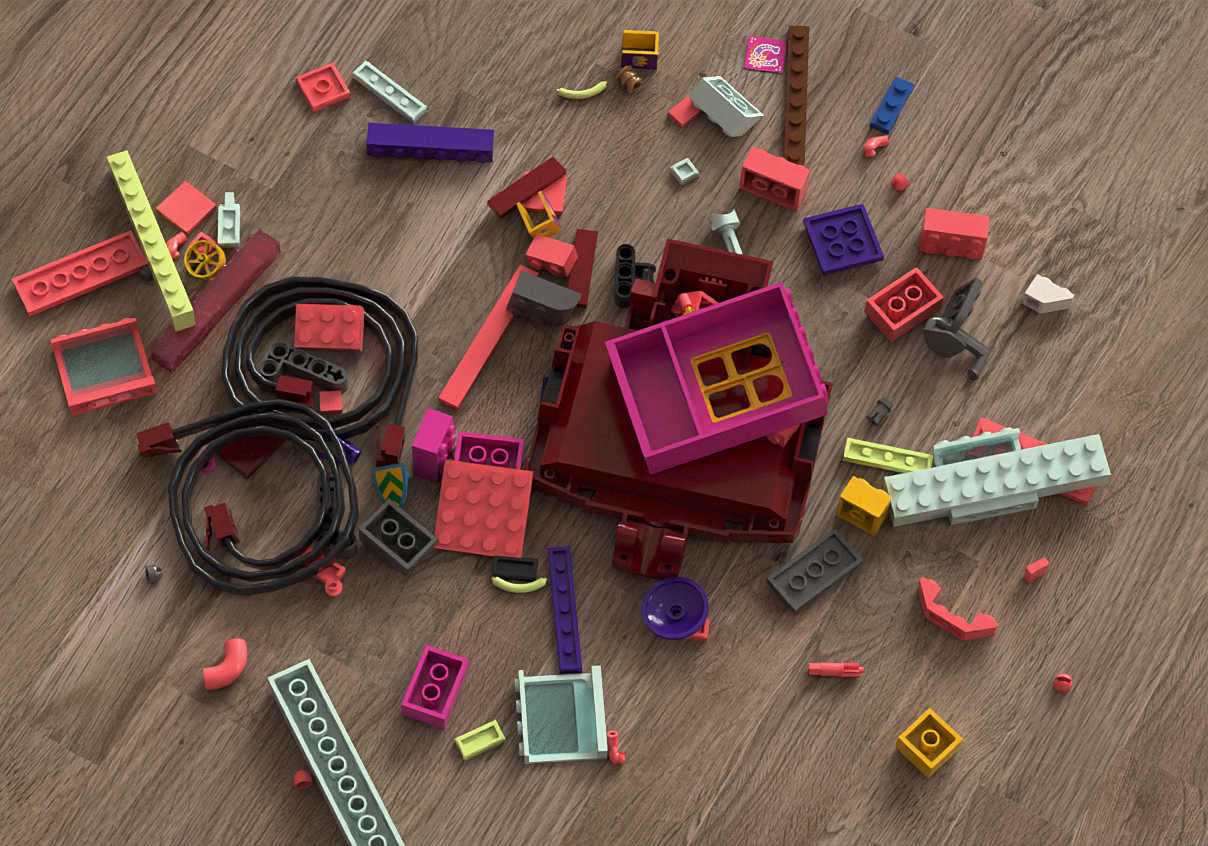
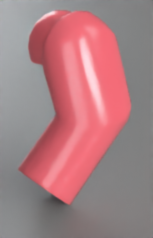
[863,135,889,157]
[166,232,187,261]
[607,731,625,765]

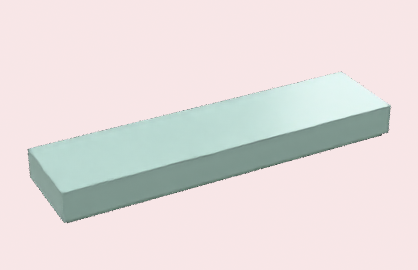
[352,61,427,124]

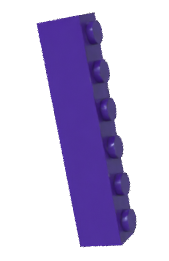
[367,123,494,163]

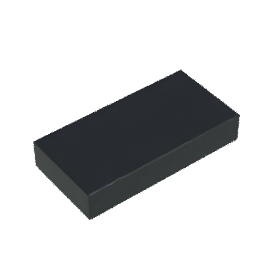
[492,556,538,582]

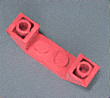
[917,577,999,641]

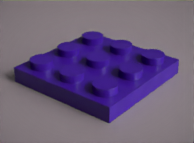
[803,204,884,275]

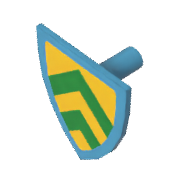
[371,463,411,509]

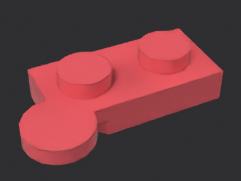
[301,547,346,597]

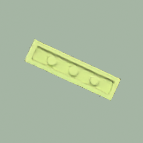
[843,438,933,473]

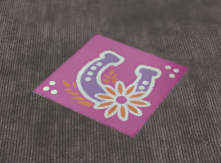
[744,36,787,73]

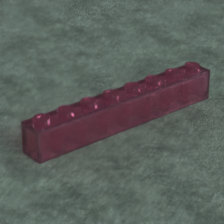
[150,229,281,374]

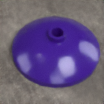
[641,577,709,640]

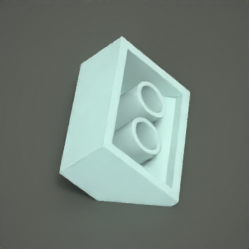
[689,76,764,137]

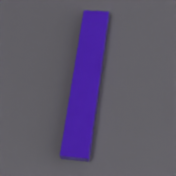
[547,546,582,674]

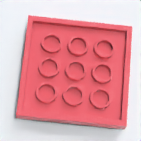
[433,460,534,558]

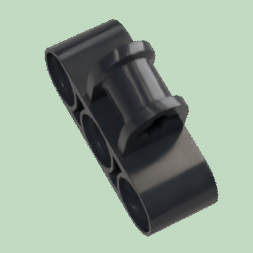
[614,244,656,308]

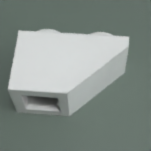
[1022,274,1074,314]

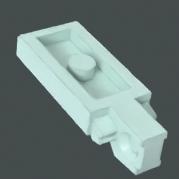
[218,192,240,248]

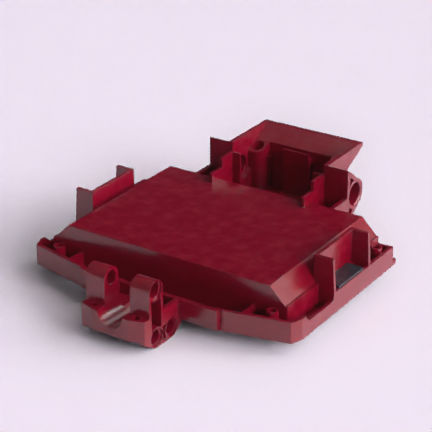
[525,238,833,580]

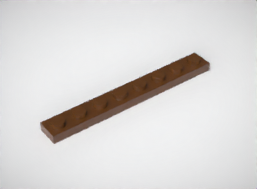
[783,25,809,166]

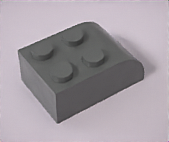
[506,270,582,326]
[358,499,438,574]

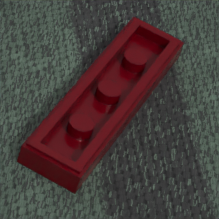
[487,157,566,219]
[568,229,598,308]

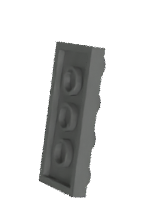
[766,528,863,614]

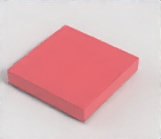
[295,62,351,113]
[522,171,567,215]
[156,181,217,236]

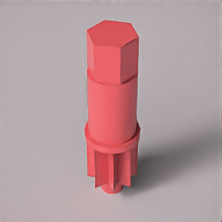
[809,662,864,678]

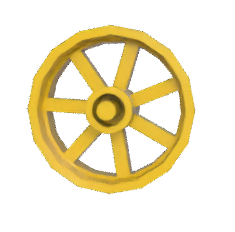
[184,240,226,281]

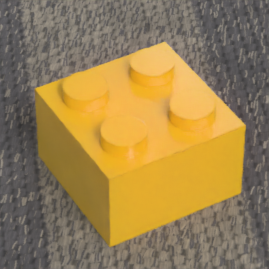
[836,476,892,536]
[895,708,963,778]

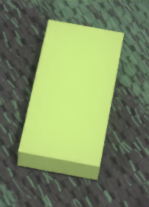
[454,720,506,761]

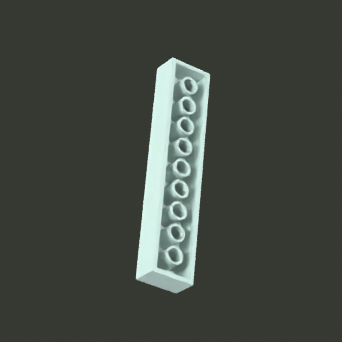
[883,434,1111,527]
[268,659,405,846]

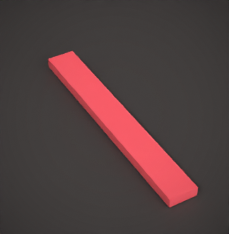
[439,264,539,410]

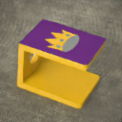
[621,30,659,70]
[516,191,562,238]

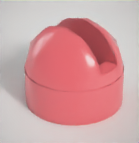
[891,172,910,191]
[1053,674,1072,693]
[293,770,313,789]

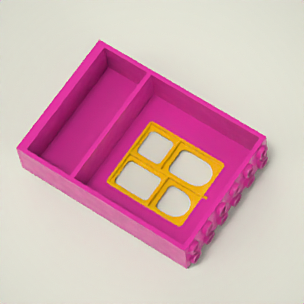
[605,282,830,475]

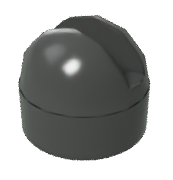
[145,565,163,584]

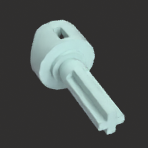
[708,209,743,255]

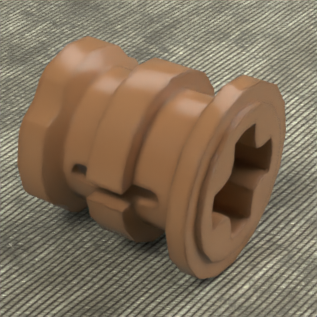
[615,65,643,94]

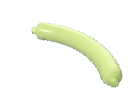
[556,81,607,99]
[491,577,548,593]

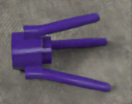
[316,429,362,466]

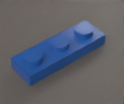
[870,76,915,135]

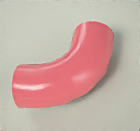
[203,639,247,691]

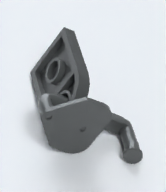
[922,277,989,380]

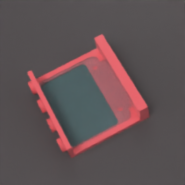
[51,317,157,416]

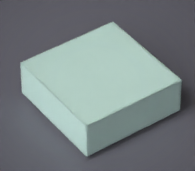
[670,158,699,186]

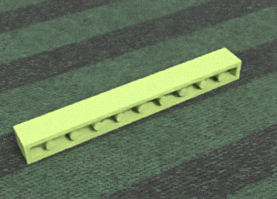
[107,150,196,332]

